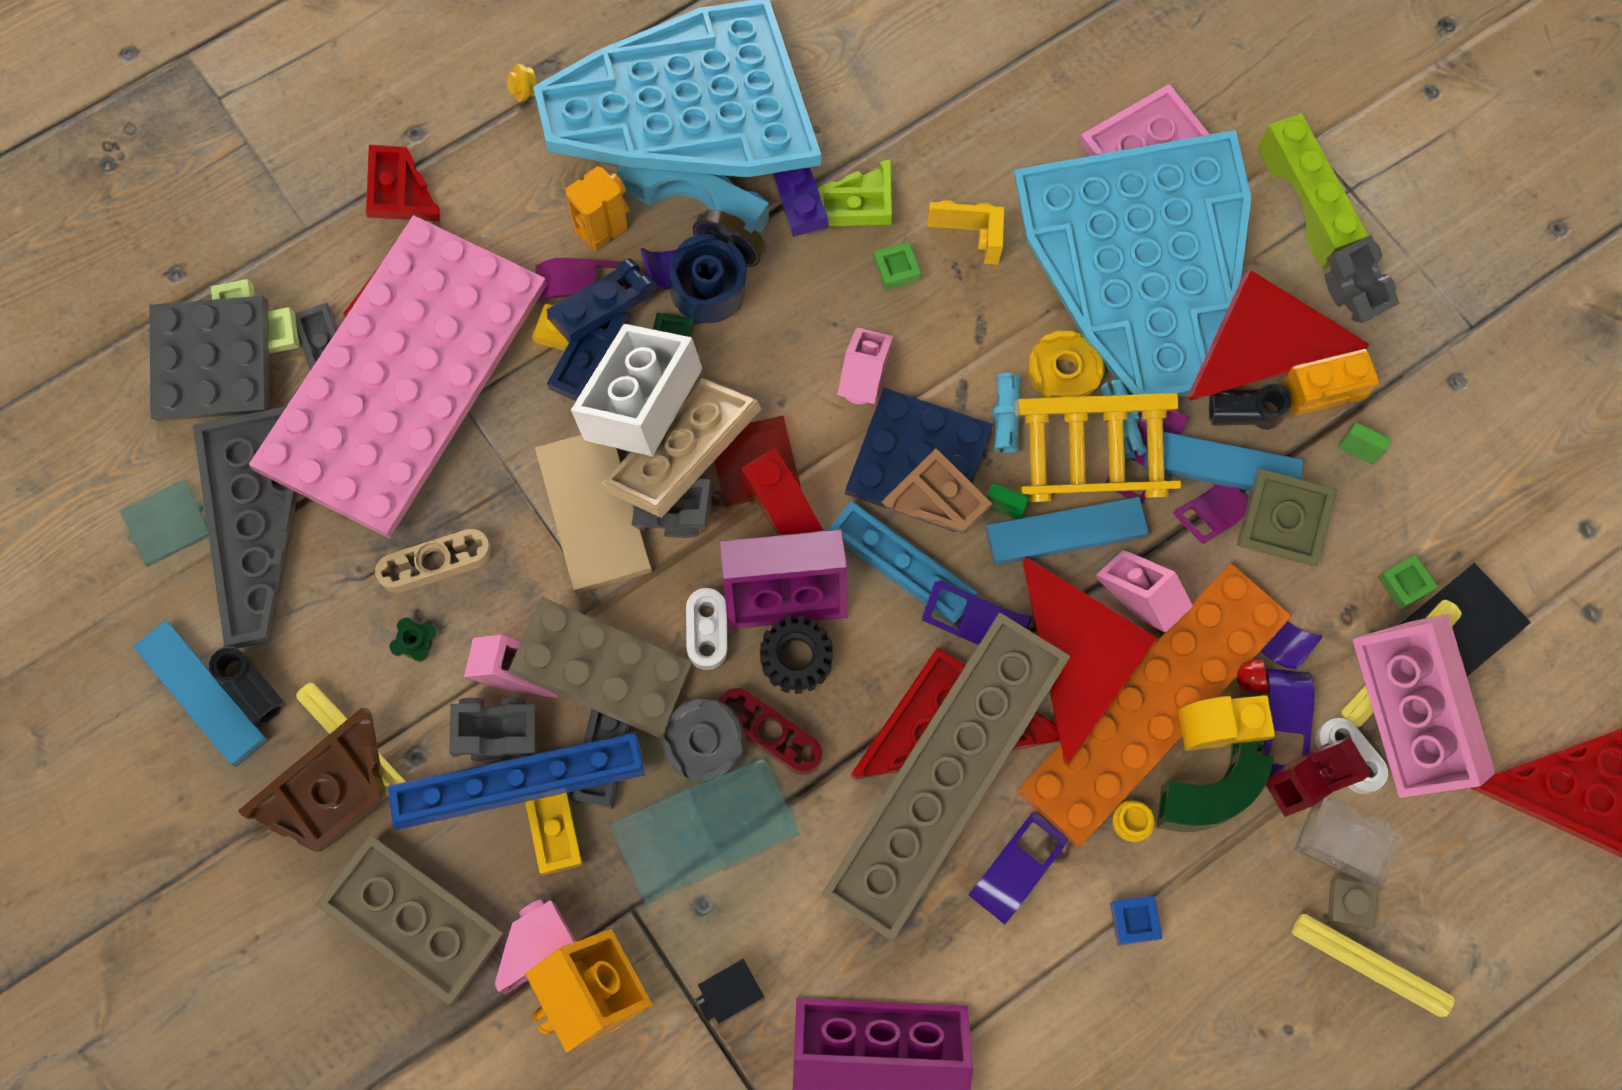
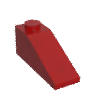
[740,448,824,535]

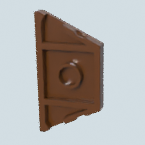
[238,708,386,852]

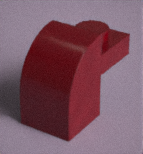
[1266,737,1372,817]

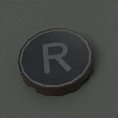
[693,210,766,267]

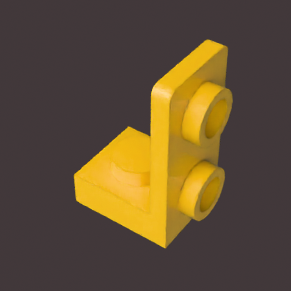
[926,200,1004,265]

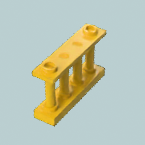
[1014,393,1181,502]

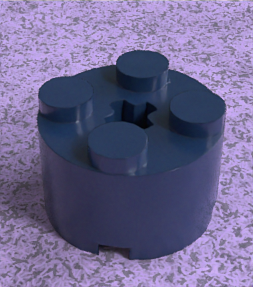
[669,234,746,324]

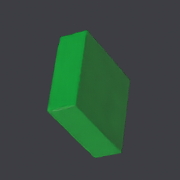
[986,483,1029,520]

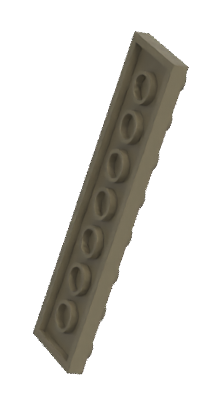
[821,613,1070,942]

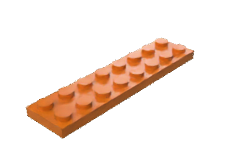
[1017,563,1292,849]

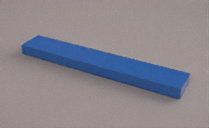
[388,732,645,830]

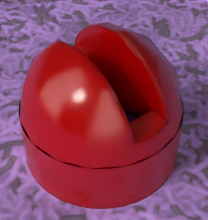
[1237,659,1268,693]

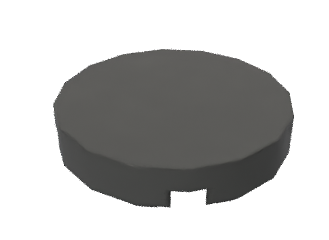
[662,699,745,782]

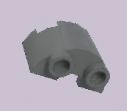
[1324,234,1400,323]
[632,475,713,538]
[449,697,535,761]

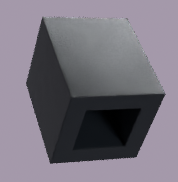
[695,959,765,1026]

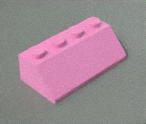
[1352,614,1495,798]

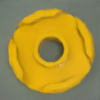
[1028,331,1105,398]

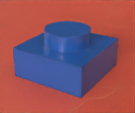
[1110,896,1163,946]

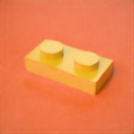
[525,793,583,876]

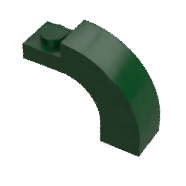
[1157,740,1274,832]

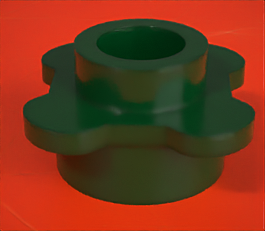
[389,617,436,662]

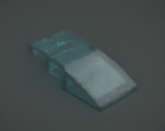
[610,759,800,905]

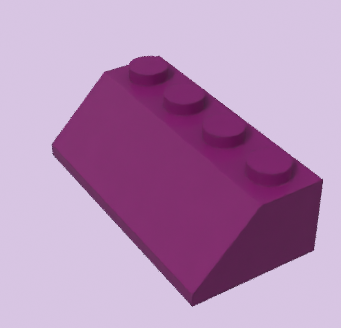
[792,998,973,1090]

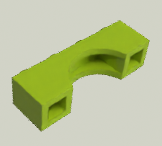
[1257,113,1369,269]

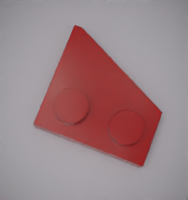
[366,144,440,221]

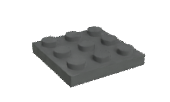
[149,296,270,421]

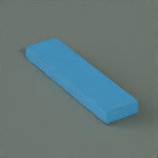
[1143,432,1304,491]
[985,497,1149,566]
[827,500,978,627]
[132,620,268,767]

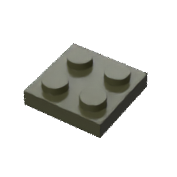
[1236,469,1337,566]

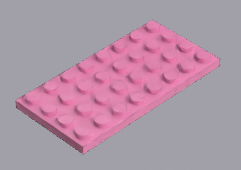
[249,215,547,539]

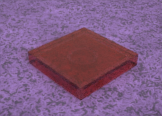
[714,416,801,507]

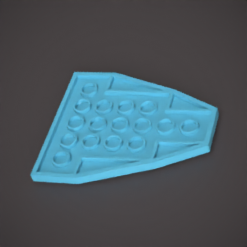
[533,0,821,177]
[1014,130,1252,397]

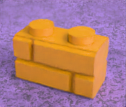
[565,166,630,252]
[1281,349,1379,417]

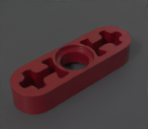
[719,688,822,775]

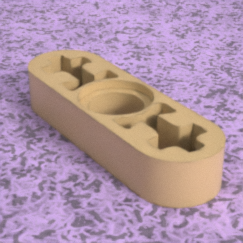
[375,529,492,593]

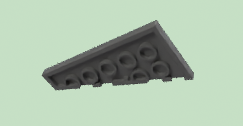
[193,406,298,648]

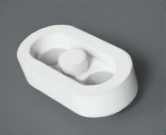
[686,588,728,670]
[1315,718,1388,794]

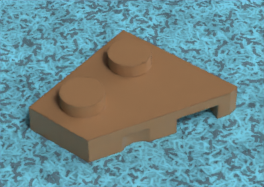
[882,449,993,534]

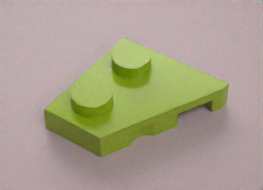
[818,160,892,226]

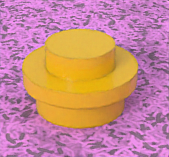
[507,64,537,102]
[1112,800,1155,843]

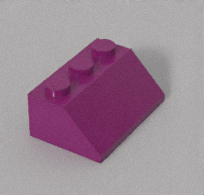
[720,530,848,629]

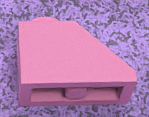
[837,327,893,405]
[1096,550,1193,632]
[464,634,558,698]
[494,899,576,994]

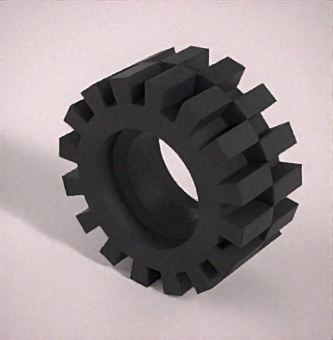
[760,615,833,694]

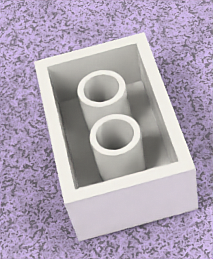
[571,324,702,456]

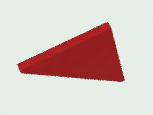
[1187,270,1369,401]
[1022,557,1157,766]
[851,647,1060,780]
[1470,728,1622,858]

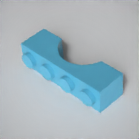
[616,166,769,234]

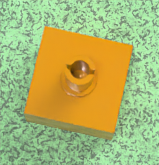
[524,929,653,1053]

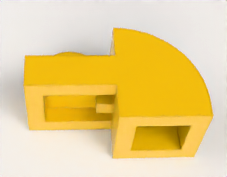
[1178,695,1275,751]

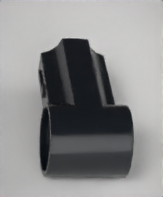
[1208,383,1292,430]
[209,646,286,727]

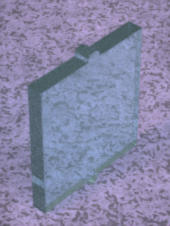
[120,479,209,567]

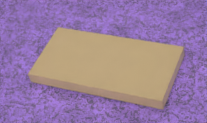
[602,378,761,518]
[535,434,652,594]

